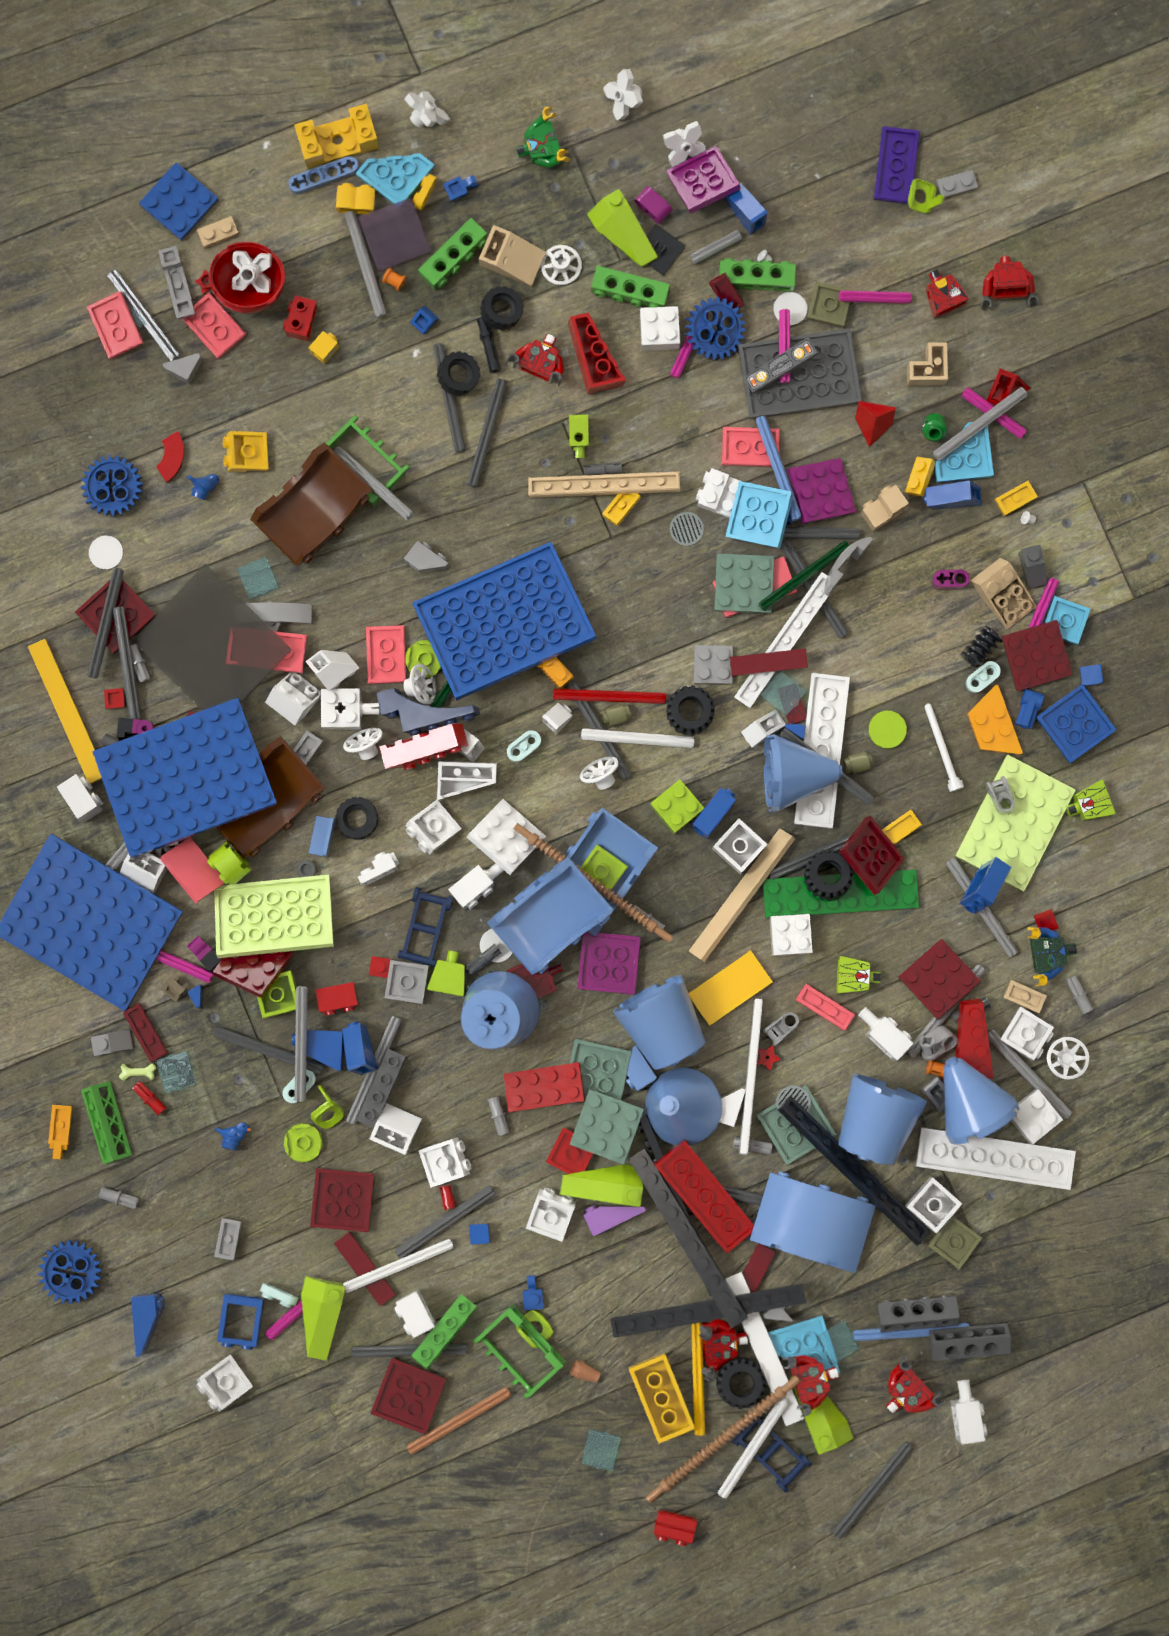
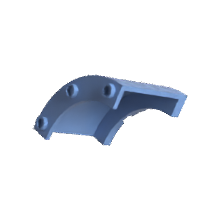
[565,808,658,936]
[487,857,613,975]
[750,1171,875,1273]

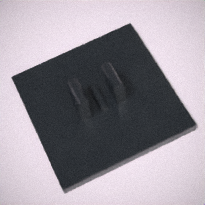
[646,224,685,275]

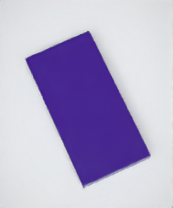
[873,126,920,204]

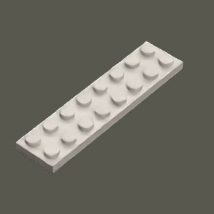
[794,673,850,829]
[916,1128,1076,1190]

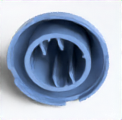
[763,735,842,812]
[944,1057,1020,1144]
[645,1068,722,1146]

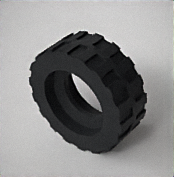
[480,286,524,331]
[437,351,481,396]
[335,797,378,840]

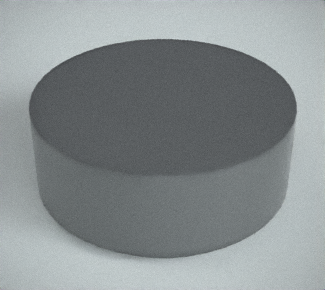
[297,860,317,877]

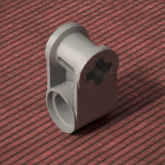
[985,776,1015,815]
[762,1012,799,1046]
[919,1026,957,1060]

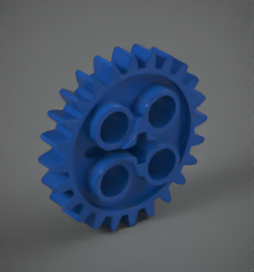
[685,297,746,359]
[81,455,143,517]
[38,1240,103,1304]

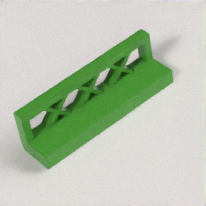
[81,1081,132,1164]

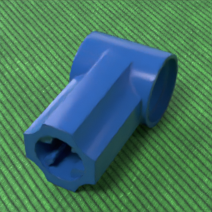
[1015,689,1044,730]

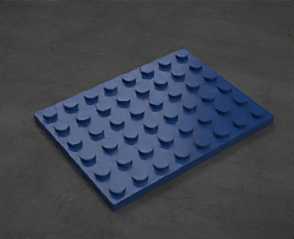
[412,542,597,701]
[92,698,277,859]
[0,834,184,1011]

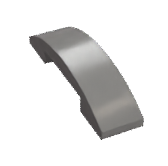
[158,246,195,320]
[824,537,873,596]
[235,603,312,624]

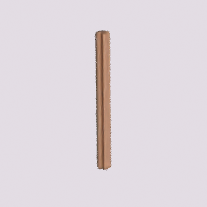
[407,1387,511,1455]

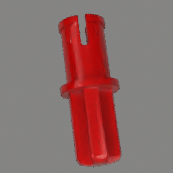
[133,1081,167,1116]

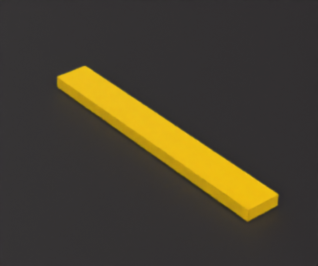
[28,639,102,784]

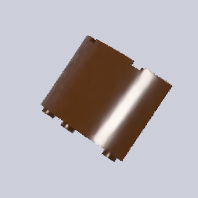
[250,442,372,567]
[217,736,325,860]

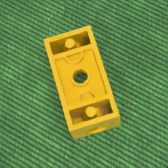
[294,104,379,169]

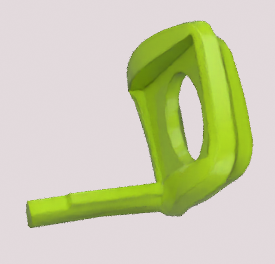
[908,179,945,214]
[311,1085,344,1129]
[516,1310,553,1348]

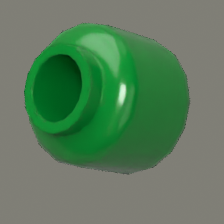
[922,413,947,442]

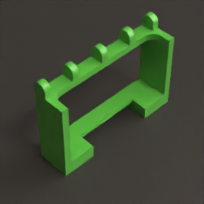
[326,415,410,507]
[473,1304,566,1399]

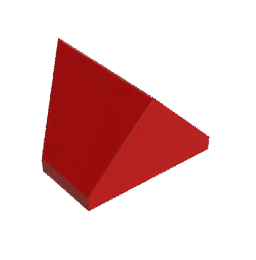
[986,368,1031,405]
[855,401,896,447]

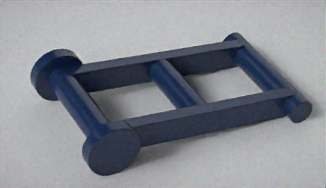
[398,887,453,967]
[732,1416,813,1493]

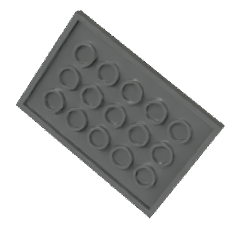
[738,328,862,419]

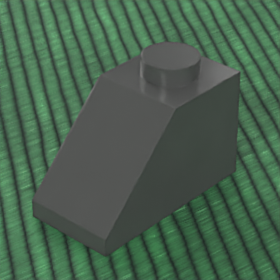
[1018,545,1047,589]

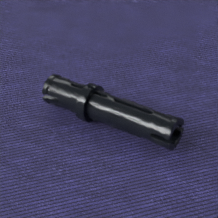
[476,316,501,373]

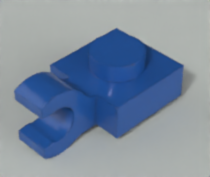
[443,175,478,203]
[523,1275,544,1311]

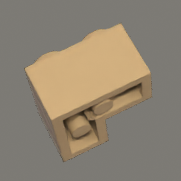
[907,343,948,386]
[861,485,909,532]

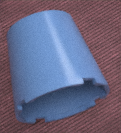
[461,971,540,1049]
[613,975,706,1070]
[838,1074,927,1165]

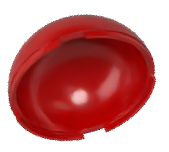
[209,242,285,314]

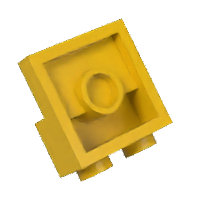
[223,431,268,472]

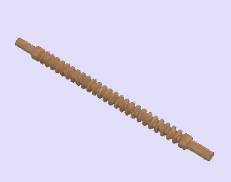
[513,823,673,943]
[645,1375,801,1503]

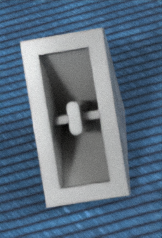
[163,353,203,384]
[920,1077,945,1112]

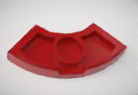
[156,431,184,483]

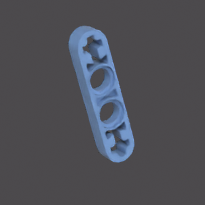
[288,156,359,194]

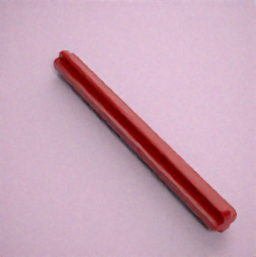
[553,689,666,704]

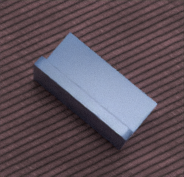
[309,816,336,858]

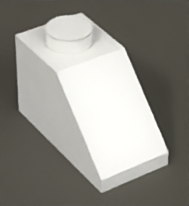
[542,703,572,735]
[741,709,786,747]
[720,1088,746,1127]

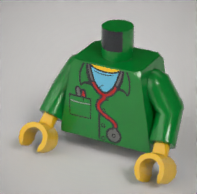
[515,107,570,168]

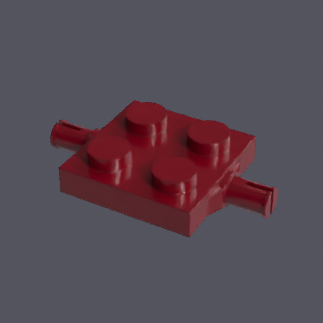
[507,964,563,999]

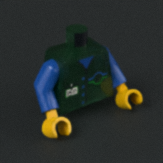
[1027,927,1077,987]

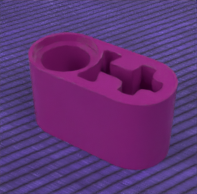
[634,186,673,224]
[931,570,970,590]

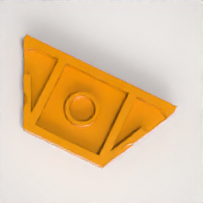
[967,685,1023,755]

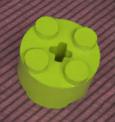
[207,841,252,885]

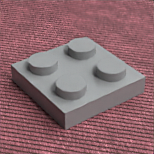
[694,645,733,685]
[384,960,429,1004]

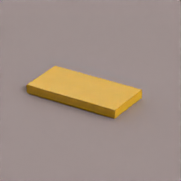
[689,950,772,1026]

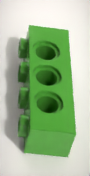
[418,218,488,290]
[719,258,796,292]
[591,266,670,308]
[412,1294,477,1371]

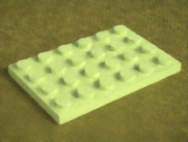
[955,755,1075,892]
[214,875,334,958]

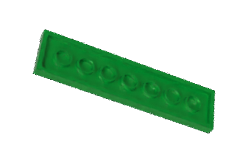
[763,869,919,918]

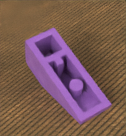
[583,1204,646,1236]

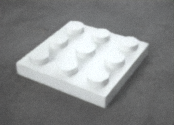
[466,799,546,875]

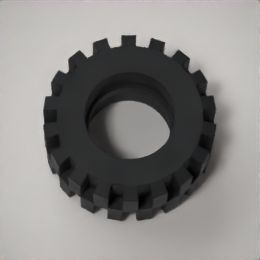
[666,685,715,736]
[804,849,854,901]
[716,1357,766,1409]

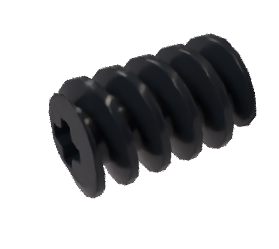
[960,626,1002,667]

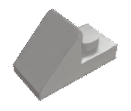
[91,1030,133,1056]
[762,1306,793,1321]

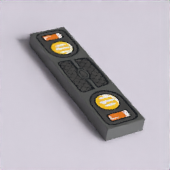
[744,337,818,394]

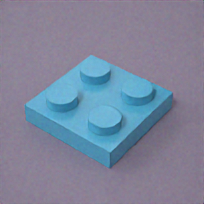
[1045,596,1090,645]

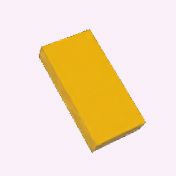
[882,810,922,845]

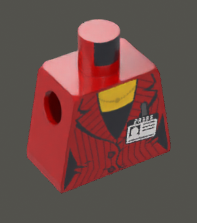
[926,269,969,319]

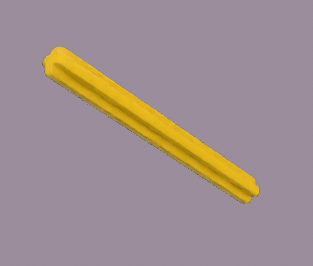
[691,1322,705,1436]

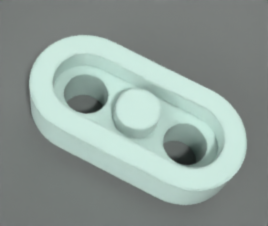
[966,661,1000,693]
[507,730,541,762]
[283,1070,316,1103]
[260,1283,299,1308]

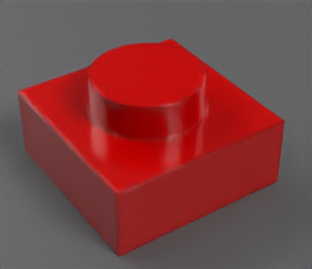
[104,688,126,710]
[1033,909,1059,930]
[369,956,391,978]

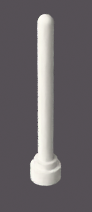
[925,704,964,792]

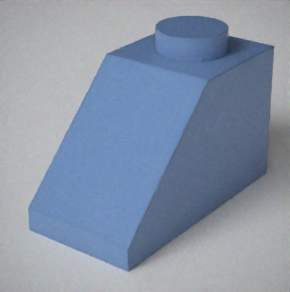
[626,1046,657,1091]

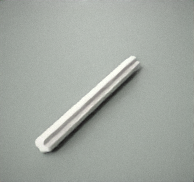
[581,729,694,748]
[343,1239,453,1293]
[718,1398,789,1499]

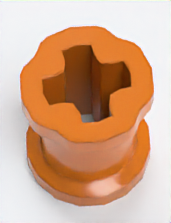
[382,268,406,291]
[925,1060,946,1080]

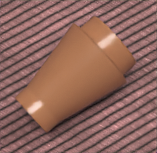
[570,1360,600,1383]

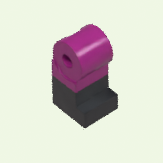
[117,718,154,739]
[187,936,223,972]

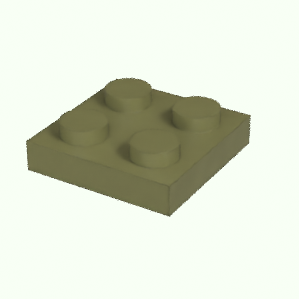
[807,282,852,328]
[927,1216,982,1270]

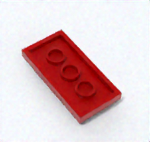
[503,1062,585,1113]

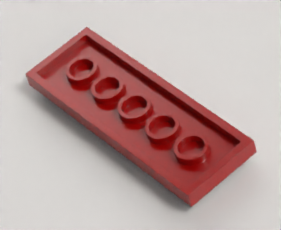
[654,1140,754,1253]

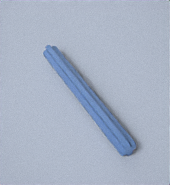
[756,416,801,521]
[853,1323,969,1341]

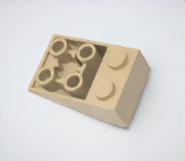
[479,225,546,287]
[970,558,1037,629]

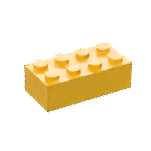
[628,1352,695,1444]

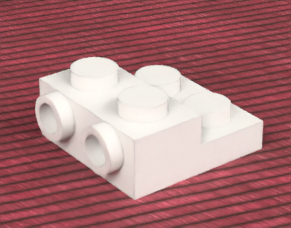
[696,468,739,518]
[405,800,461,855]
[358,852,400,887]
[1000,1007,1054,1061]
[419,1137,471,1187]
[526,1188,576,1242]
[196,1355,253,1411]

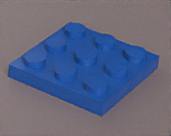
[139,162,219,241]
[1036,684,1116,764]

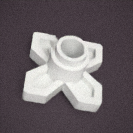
[603,69,643,120]
[405,91,450,128]
[663,121,706,167]
[232,251,272,293]

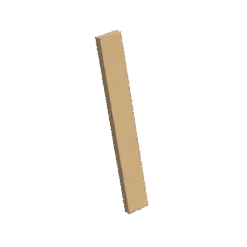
[528,472,680,498]
[689,828,795,962]

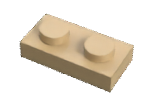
[197,216,239,249]
[1003,980,1047,1013]

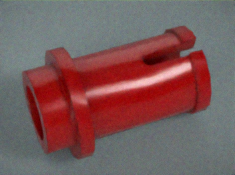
[439,1185,457,1210]

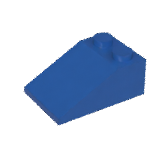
[131,1293,165,1357]

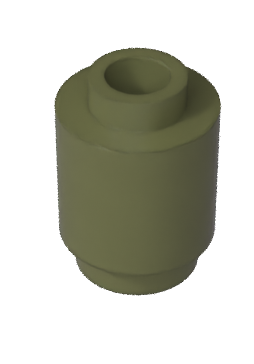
[602,704,631,727]
[843,751,873,774]

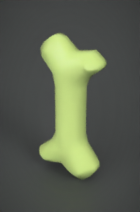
[119,1064,156,1081]

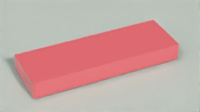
[796,984,855,1031]

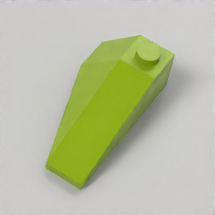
[587,189,658,268]
[560,1164,643,1207]
[301,1276,345,1361]
[789,1376,854,1455]

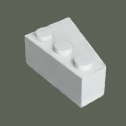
[437,761,497,800]

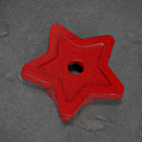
[195,270,212,294]
[757,1046,780,1071]

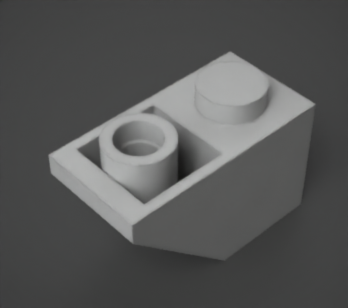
[404,541,449,573]

